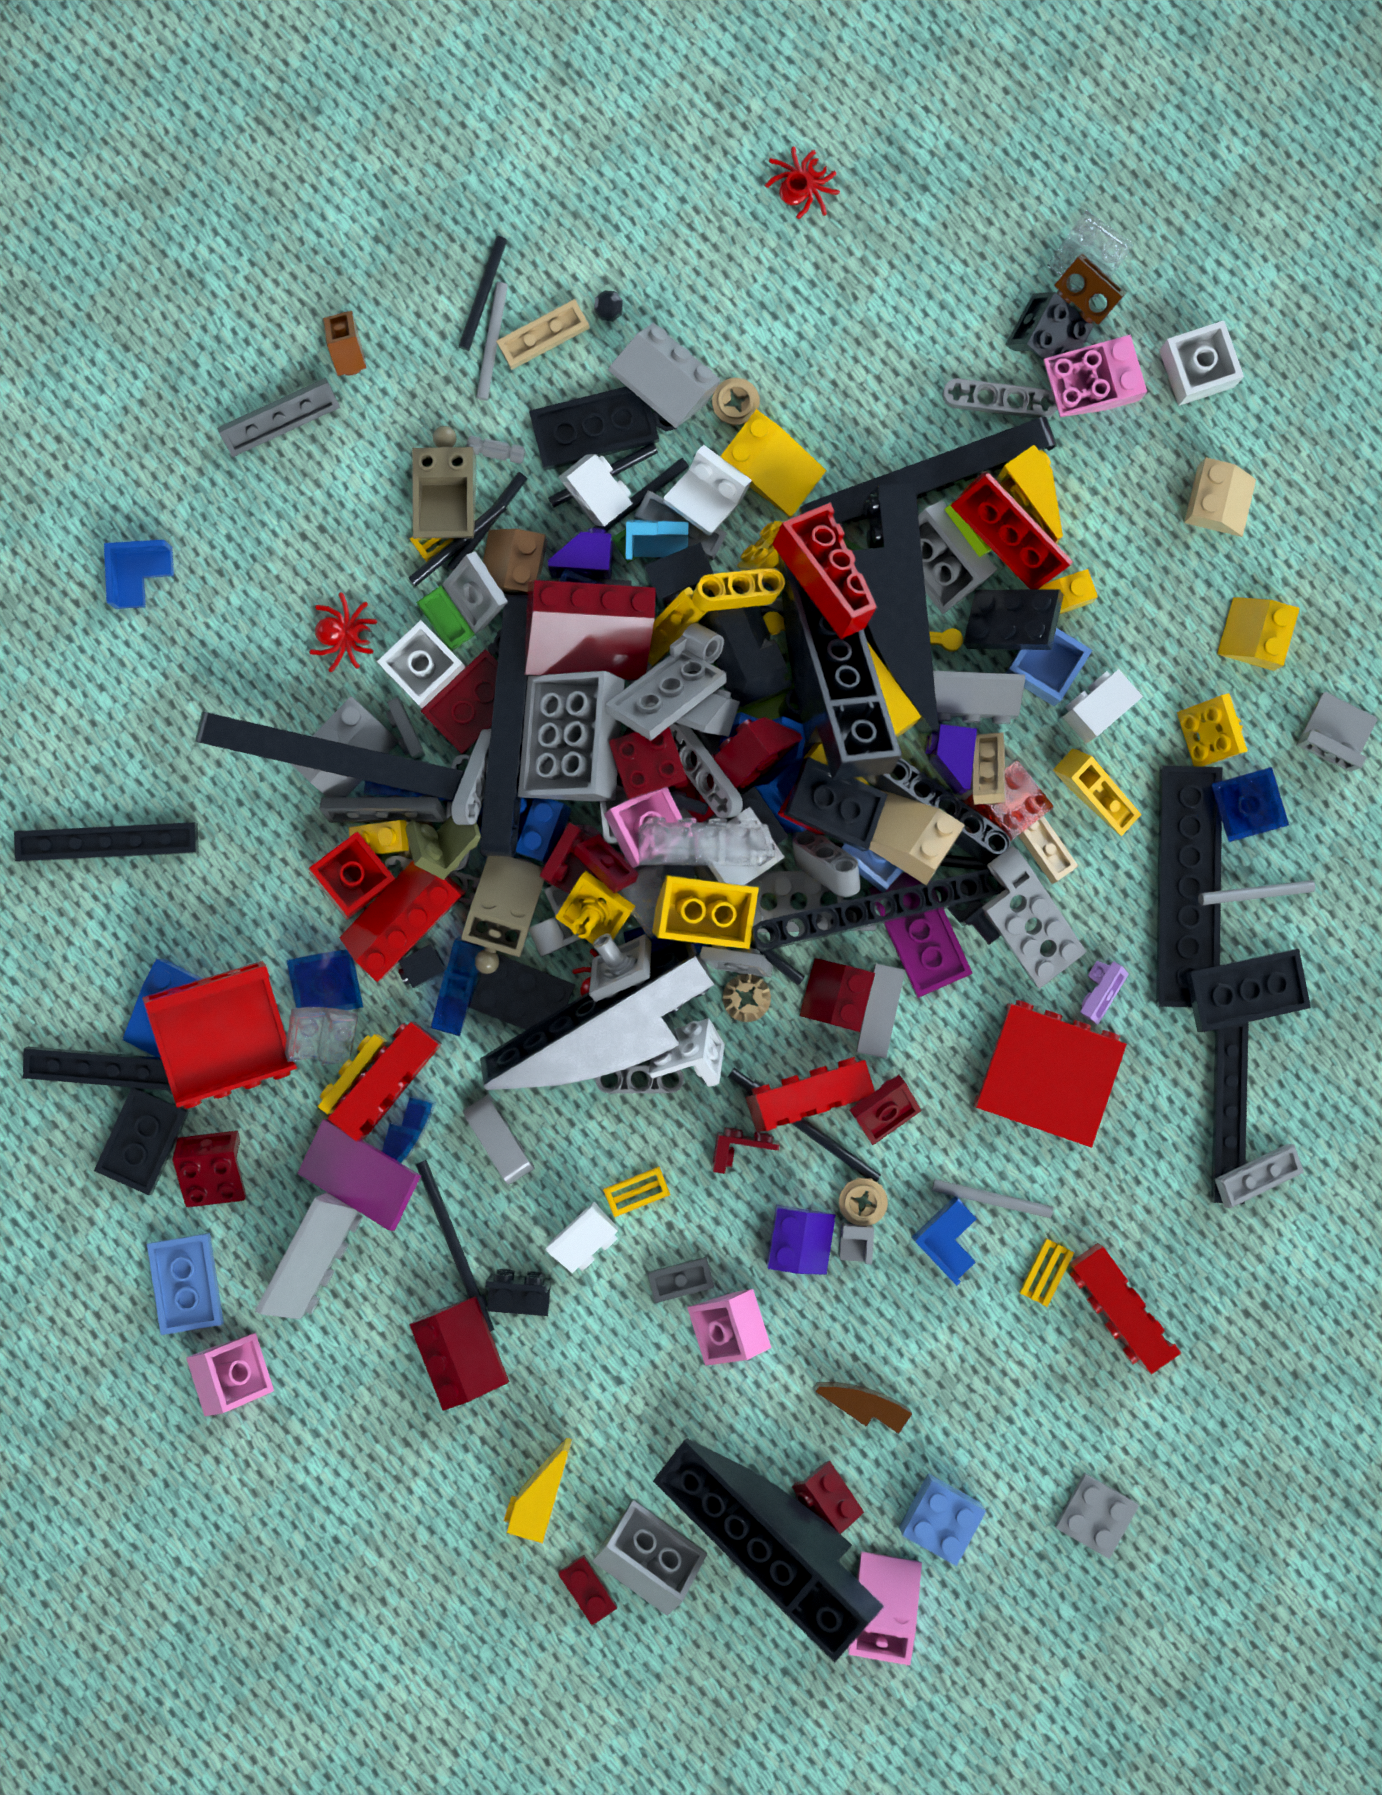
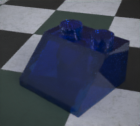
[1211,767,1289,843]
[286,949,364,1020]

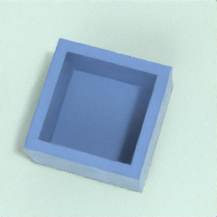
[1004,628,1092,707]
[899,1473,986,1566]

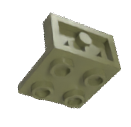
[405,815,481,880]

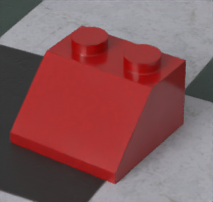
[309,831,395,920]

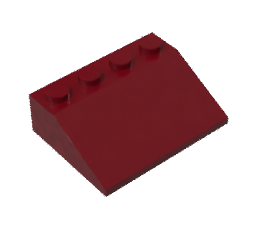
[524,580,656,680]

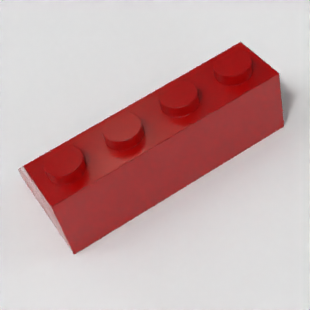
[950,472,1073,589]
[339,861,466,982]

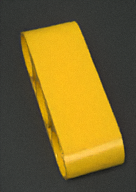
[692,568,785,611]

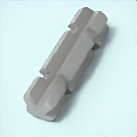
[466,436,525,464]

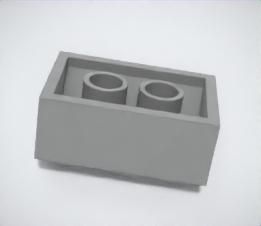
[608,323,721,428]
[918,500,998,614]
[933,671,1025,724]
[644,688,740,737]
[291,696,399,798]
[592,1500,707,1616]

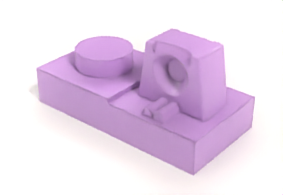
[1081,961,1129,1025]

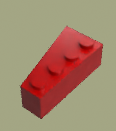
[772,502,877,639]
[328,1021,442,1142]
[745,1057,875,1132]
[1069,1243,1181,1375]

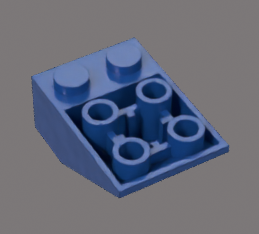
[476,797,572,863]

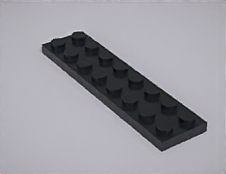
[1156,765,1223,1008]

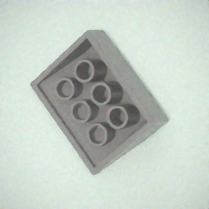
[518,671,624,801]
[255,1192,363,1319]

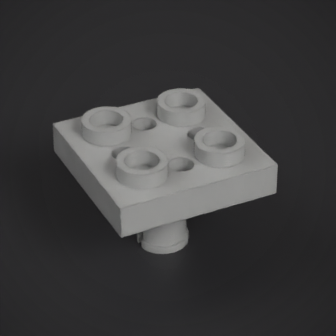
[589,934,652,1002]

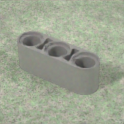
[792,829,860,897]
[595,1065,684,1093]
[463,1094,535,1185]

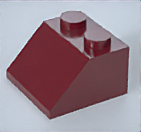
[799,958,875,1032]

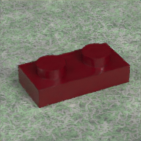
[574,834,639,893]
[558,1555,618,1626]

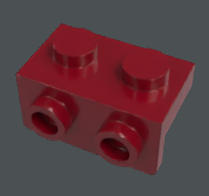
[792,1461,864,1534]

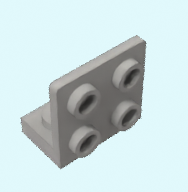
[1296,692,1377,772]

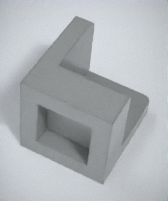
[840,1223,874,1265]

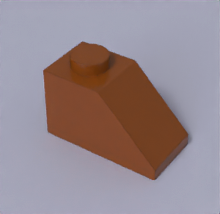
[323,310,367,376]

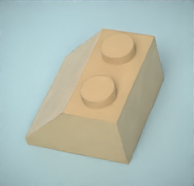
[1184,457,1256,537]

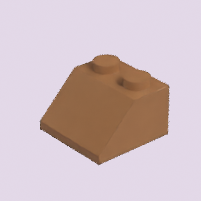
[483,529,548,594]

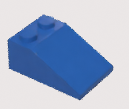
[122,958,203,1057]

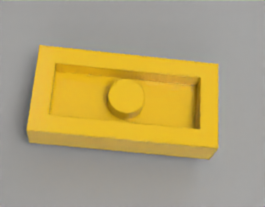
[349,820,409,855]

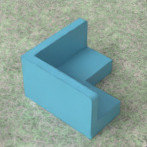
[626,520,689,560]

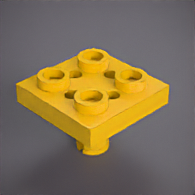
[737,521,782,571]
[1177,693,1248,767]
[555,871,636,945]

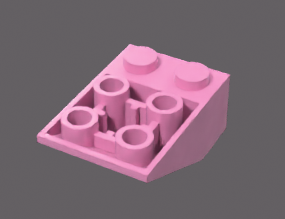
[1043,334,1147,417]
[847,1551,922,1666]

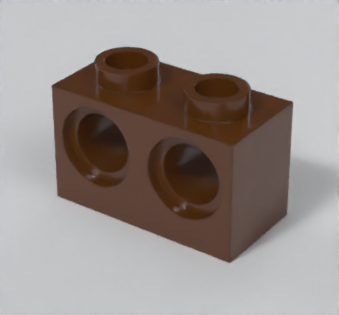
[1054,253,1127,325]

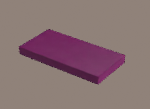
[868,872,973,998]
[297,1119,421,1231]

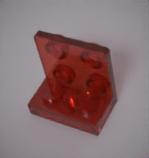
[963,761,1053,841]

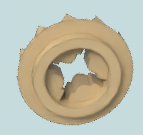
[712,378,760,426]
[723,974,771,1022]
[839,1177,888,1226]

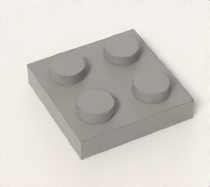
[442,552,508,634]
[700,944,773,978]
[1055,1472,1139,1559]

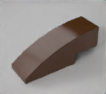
[814,1382,913,1434]

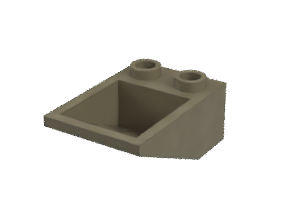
[412,426,476,539]
[461,856,544,974]

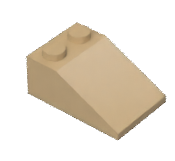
[869,790,965,885]

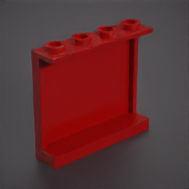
[142,961,297,1109]
[973,1000,1127,1148]

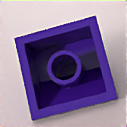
[548,528,613,580]
[925,724,977,795]
[766,1205,836,1275]

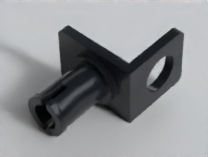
[941,882,1001,945]

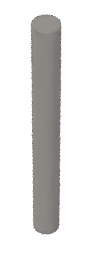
[476,282,508,401]
[1198,880,1315,905]
[932,1179,1053,1218]

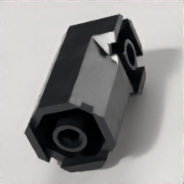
[697,585,792,712]

